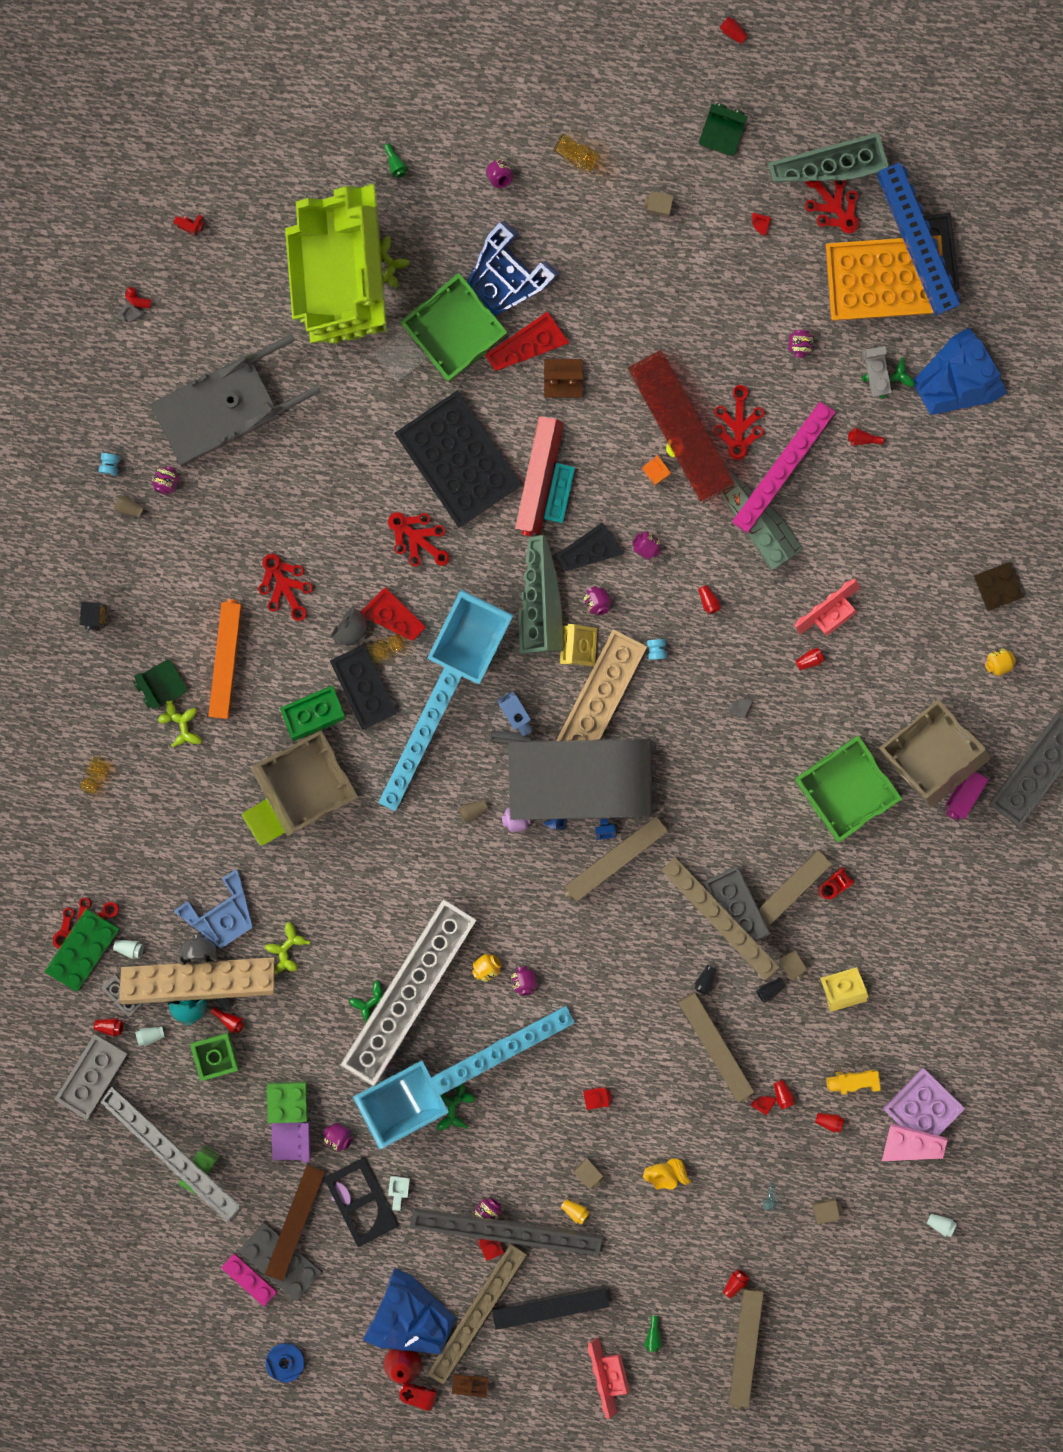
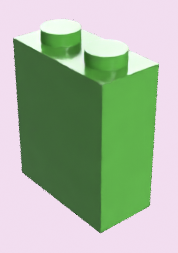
[178,1145,220,1194]

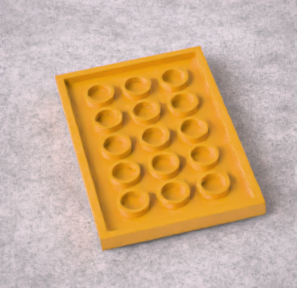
[825,235,943,321]

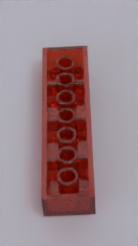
[627,350,735,505]

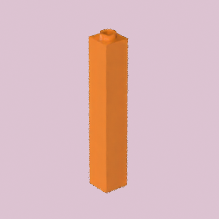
[208,599,242,719]

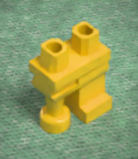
[826,1069,881,1095]

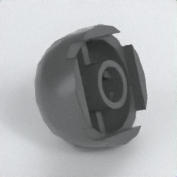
[331,607,367,646]
[179,935,218,965]

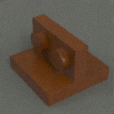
[544,359,583,398]

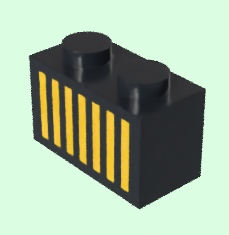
[80,602,106,631]

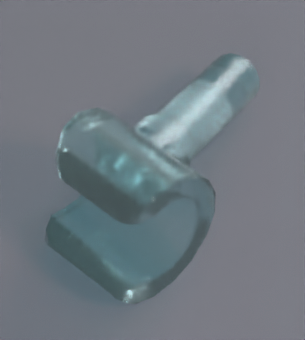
[762,1183,774,1210]

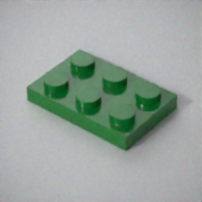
[280,685,346,742]

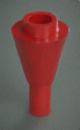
[848,427,884,446]
[210,1007,245,1035]

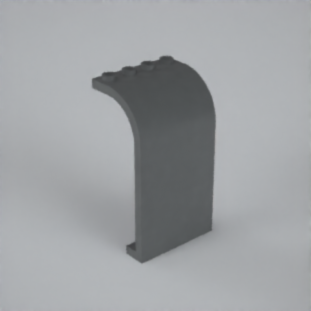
[508,739,657,820]

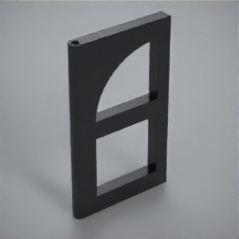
[324,1157,399,1247]

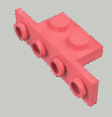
[794,578,860,636]
[588,1338,630,1418]

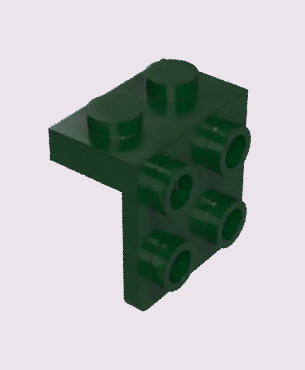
[699,103,748,156]
[133,659,187,710]

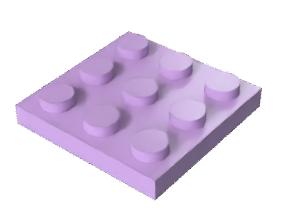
[883,1068,965,1136]

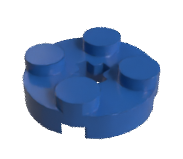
[265,1343,305,1383]

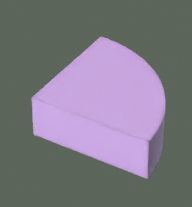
[331,1181,351,1205]

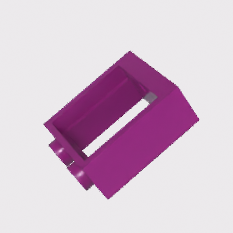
[943,772,988,820]

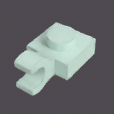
[388,1176,410,1211]

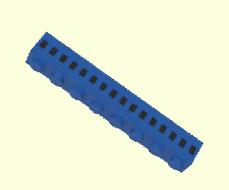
[876,163,960,317]

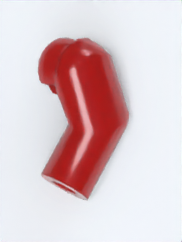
[125,287,151,309]

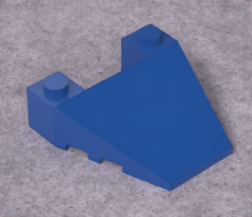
[468,221,560,316]

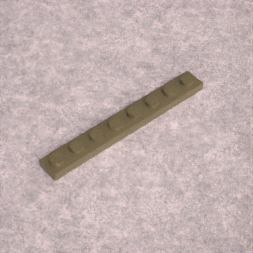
[661,857,780,981]
[427,1243,527,1385]

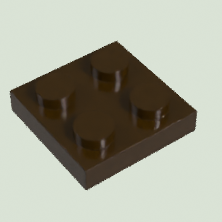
[973,562,1024,612]

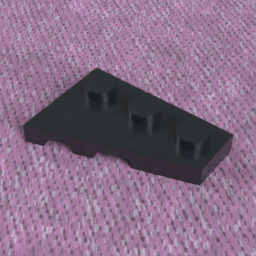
[555,523,624,571]

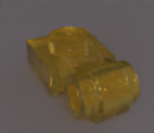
[366,634,404,664]
[80,756,111,794]

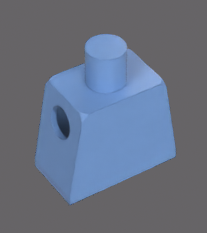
[496,691,532,736]

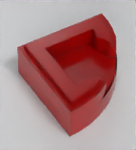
[752,213,771,237]
[750,1096,777,1116]

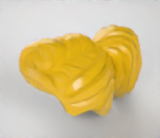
[643,1158,691,1190]

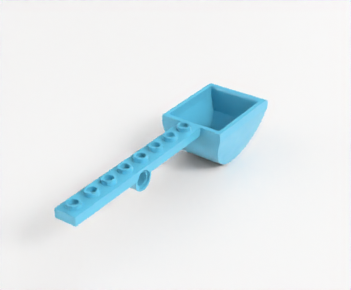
[378,589,513,811]
[353,1006,575,1149]

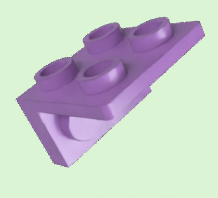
[272,1120,311,1162]

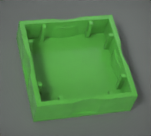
[400,273,509,383]
[793,735,902,843]

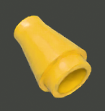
[561,1199,590,1225]

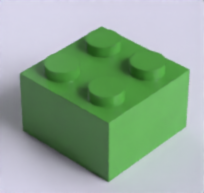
[190,1031,240,1081]
[267,1081,308,1123]

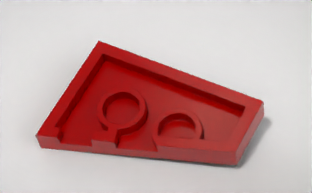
[361,587,426,641]

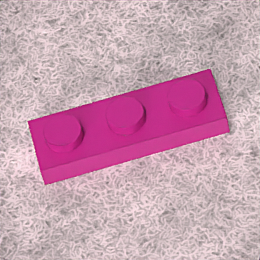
[221,1253,277,1307]

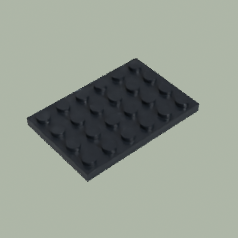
[394,390,522,528]

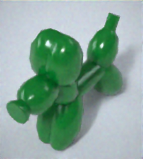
[861,357,915,399]
[349,980,383,1024]
[437,1083,475,1130]

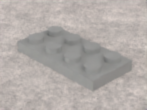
[54,1033,128,1120]

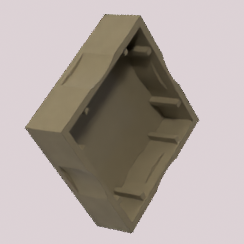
[879,700,991,808]
[250,730,358,836]

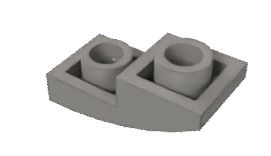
[101,974,143,1017]

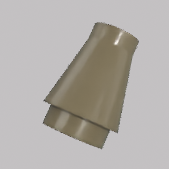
[114,495,144,517]
[458,800,488,823]

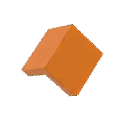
[642,455,671,486]

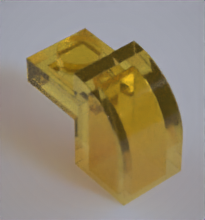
[553,134,601,172]

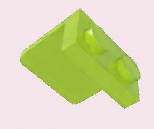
[242,799,285,846]

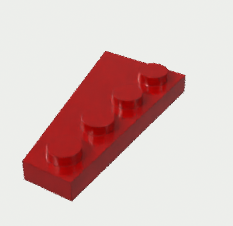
[485,312,569,372]

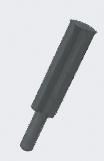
[490,730,546,744]

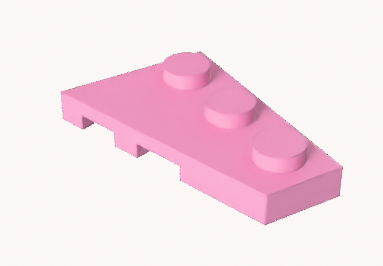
[882,1123,948,1161]

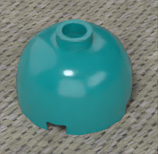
[168,999,207,1025]

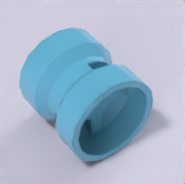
[99,453,121,475]
[647,639,667,660]

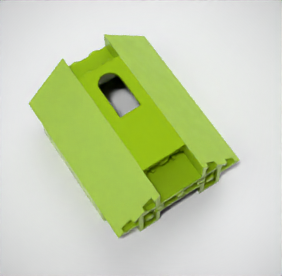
[285,184,388,344]

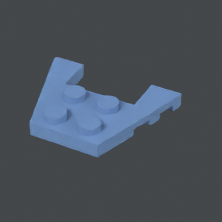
[174,869,253,949]

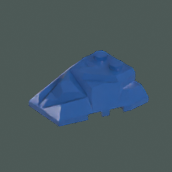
[914,327,1007,415]
[363,1268,456,1354]

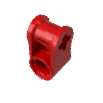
[818,866,855,899]
[399,1383,437,1411]

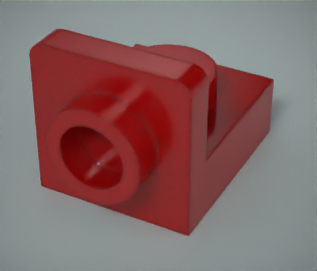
[173,214,205,236]
[583,1086,612,1110]
[477,1238,504,1261]

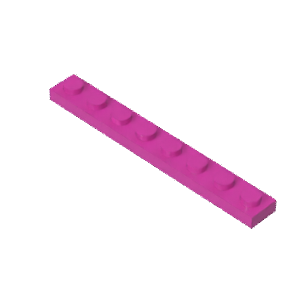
[732,402,835,534]

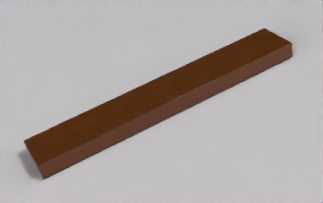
[265,1165,325,1281]

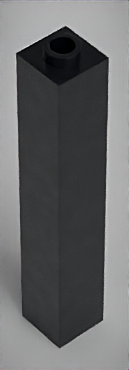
[492,1285,612,1330]

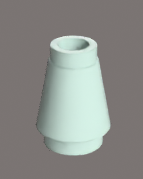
[113,940,144,960]
[135,1026,165,1047]
[927,1213,957,1237]

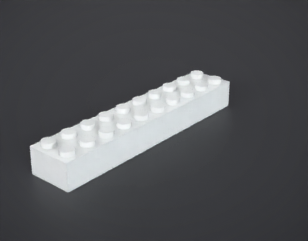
[340,900,476,1086]

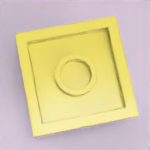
[560,624,597,666]
[820,967,868,1012]

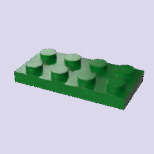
[44,908,119,992]

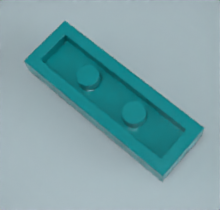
[543,463,575,524]

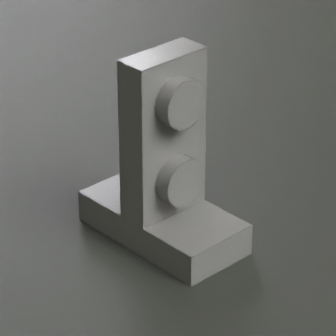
[862,346,892,397]

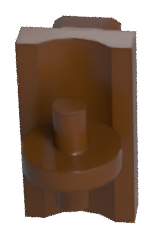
[452,1374,488,1397]

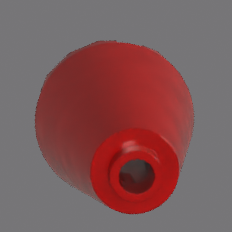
[383,1349,422,1384]

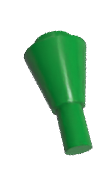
[384,143,409,178]
[644,1316,662,1352]

